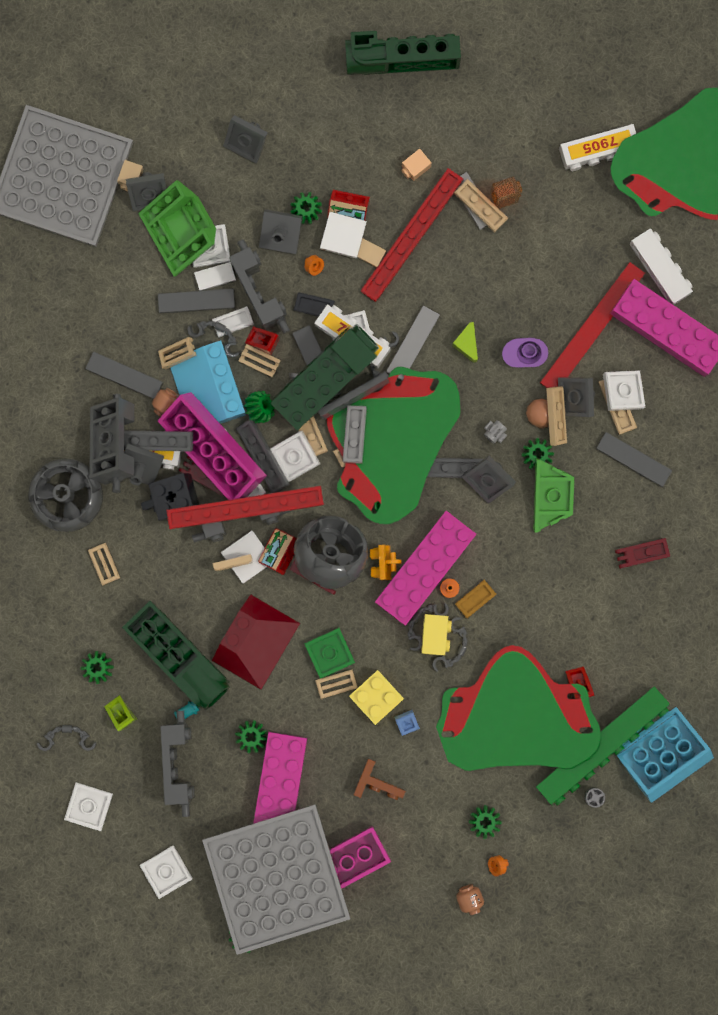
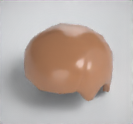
[526,399,549,429]

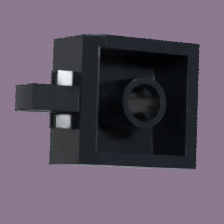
[141,473,199,521]

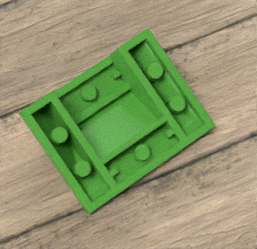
[138,180,216,276]

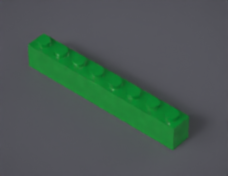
[536,686,670,806]

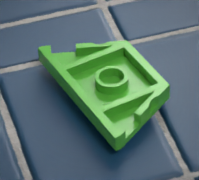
[533,459,574,533]

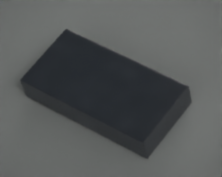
[294,292,335,317]

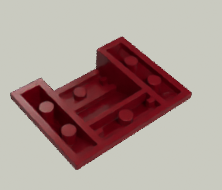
[212,595,300,690]

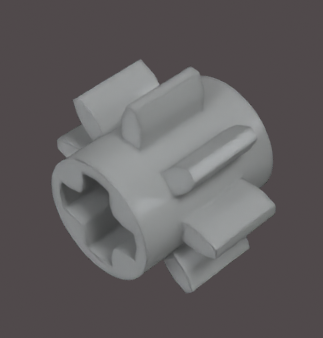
[484,420,507,444]

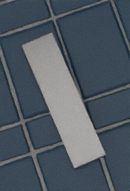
[386,306,440,381]

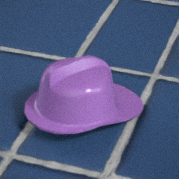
[502,337,548,367]

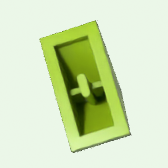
[452,322,478,363]
[104,695,137,731]

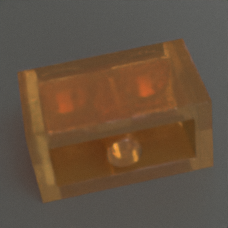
[490,176,522,209]

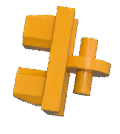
[370,545,402,580]

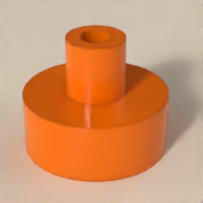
[304,255,324,276]
[440,579,459,598]
[488,855,509,876]

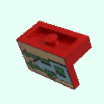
[327,190,370,221]
[258,528,297,575]

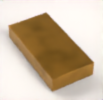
[455,580,497,618]

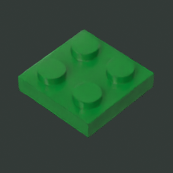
[305,628,355,679]

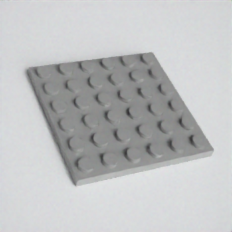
[0,105,133,247]
[202,804,351,955]

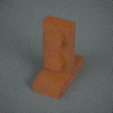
[354,758,406,800]

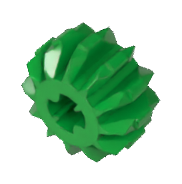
[290,192,322,225]
[243,391,275,424]
[521,438,554,469]
[81,651,114,684]
[235,720,267,753]
[469,805,502,839]

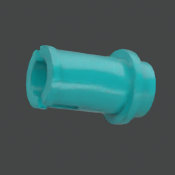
[174,701,200,719]

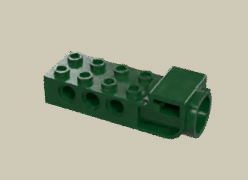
[345,31,461,75]
[271,324,379,431]
[122,601,230,710]

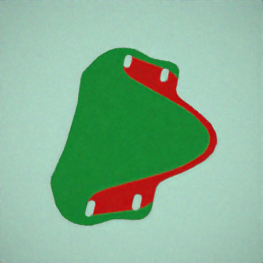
[610,88,718,220]
[327,367,460,524]
[436,645,601,771]

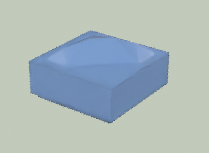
[394,710,420,736]

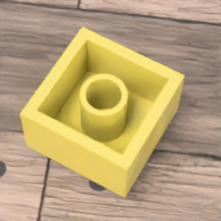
[421,614,452,656]
[349,670,404,725]

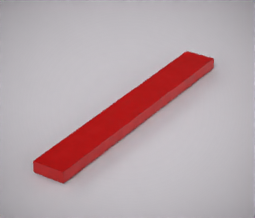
[360,168,464,302]
[540,262,645,388]
[167,486,324,530]

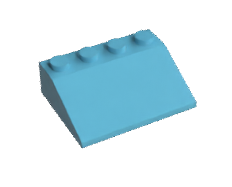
[170,341,246,424]
[617,707,714,803]

